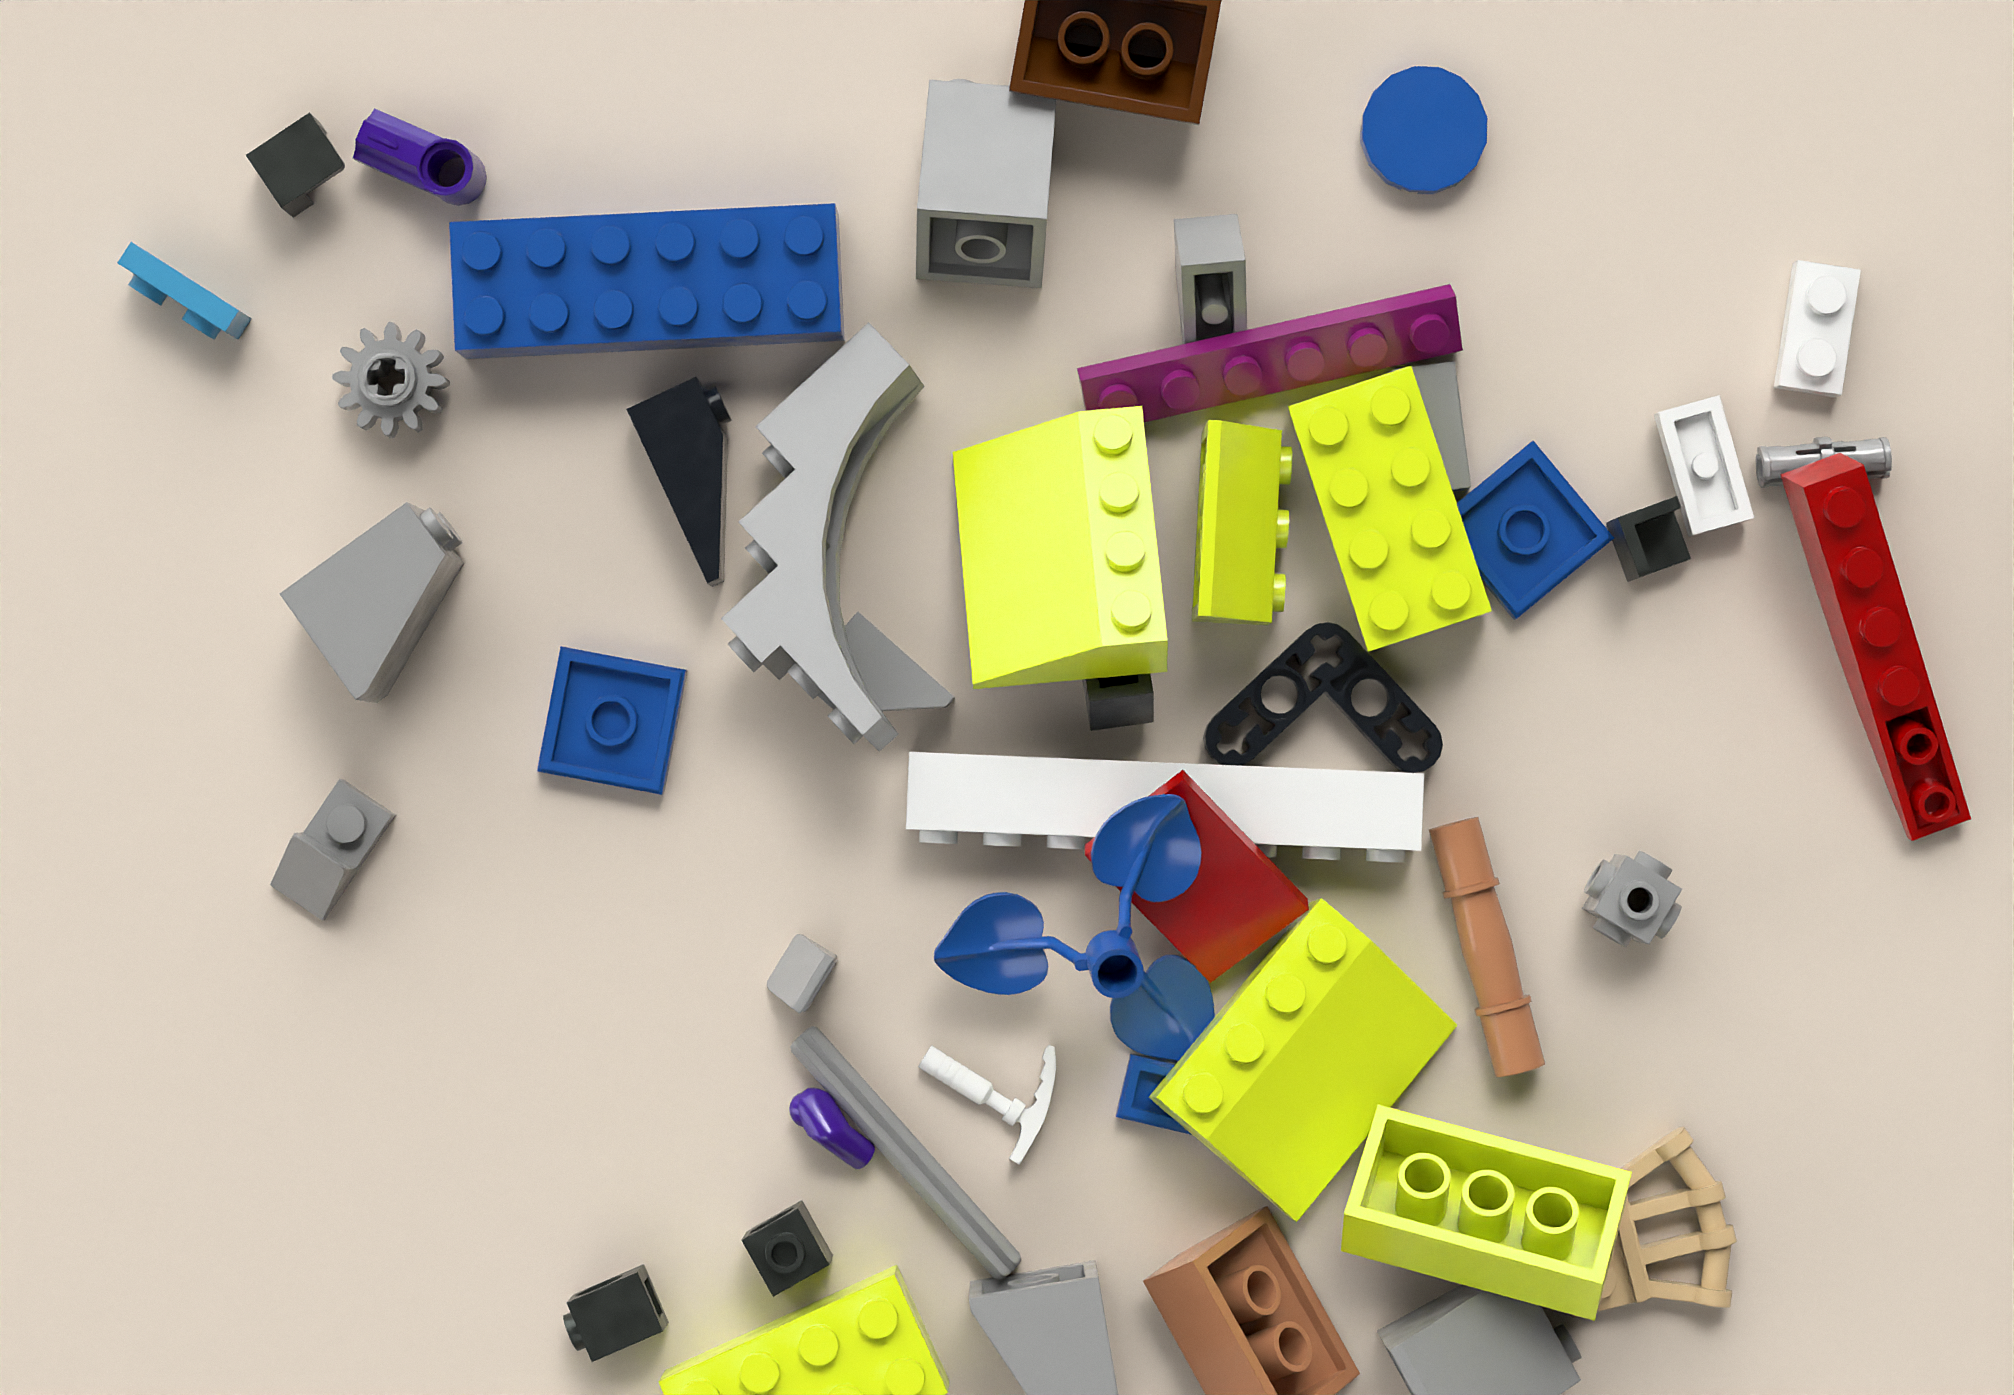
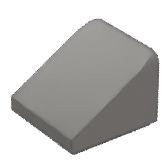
[767,934,838,1013]

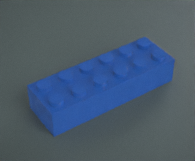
[449,203,845,359]

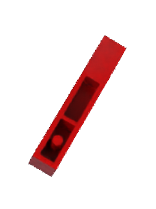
[1780,453,1971,841]

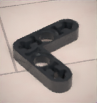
[1203,622,1443,773]

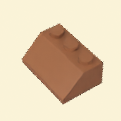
[1143,1206,1360,1395]

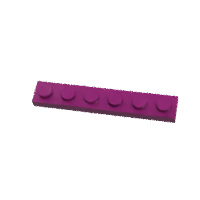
[1077,284,1463,423]

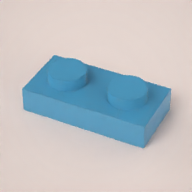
[117,242,252,340]

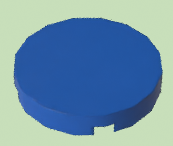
[1360,66,1488,194]

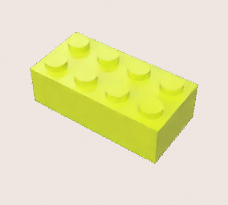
[1288,366,1492,652]
[1341,1105,1632,1321]
[658,1265,949,1395]

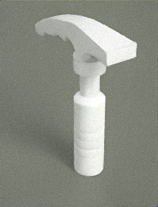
[918,1045,1056,1165]

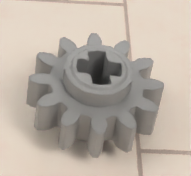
[332,322,450,438]

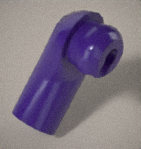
[789,1088,875,1169]

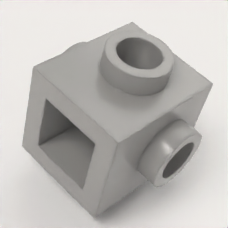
[1582,851,1682,947]

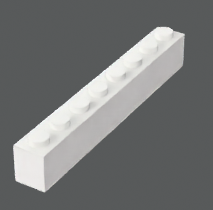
[906,752,1424,863]

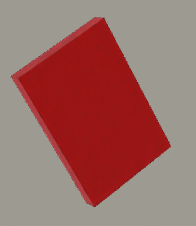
[1085,770,1309,983]

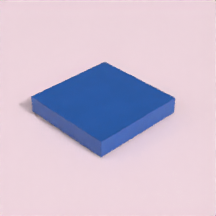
[1457,441,1614,620]
[537,646,688,795]

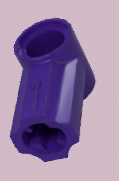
[353,108,487,206]

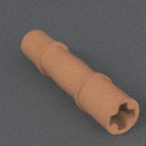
[1429,817,1545,1077]

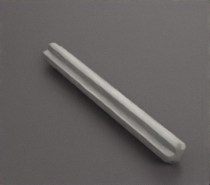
[790,1026,1021,1280]

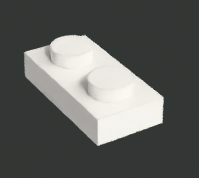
[1774,260,1861,398]
[1654,395,1754,537]

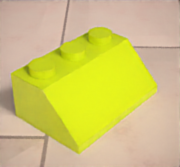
[1192,420,1293,626]

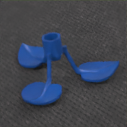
[934,794,1215,1061]

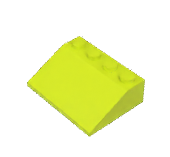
[953,406,1168,689]
[1148,898,1458,1222]

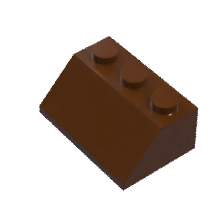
[1009,0,1222,125]

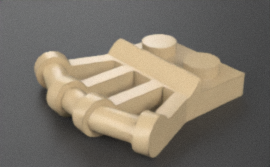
[1569,1126,1737,1318]

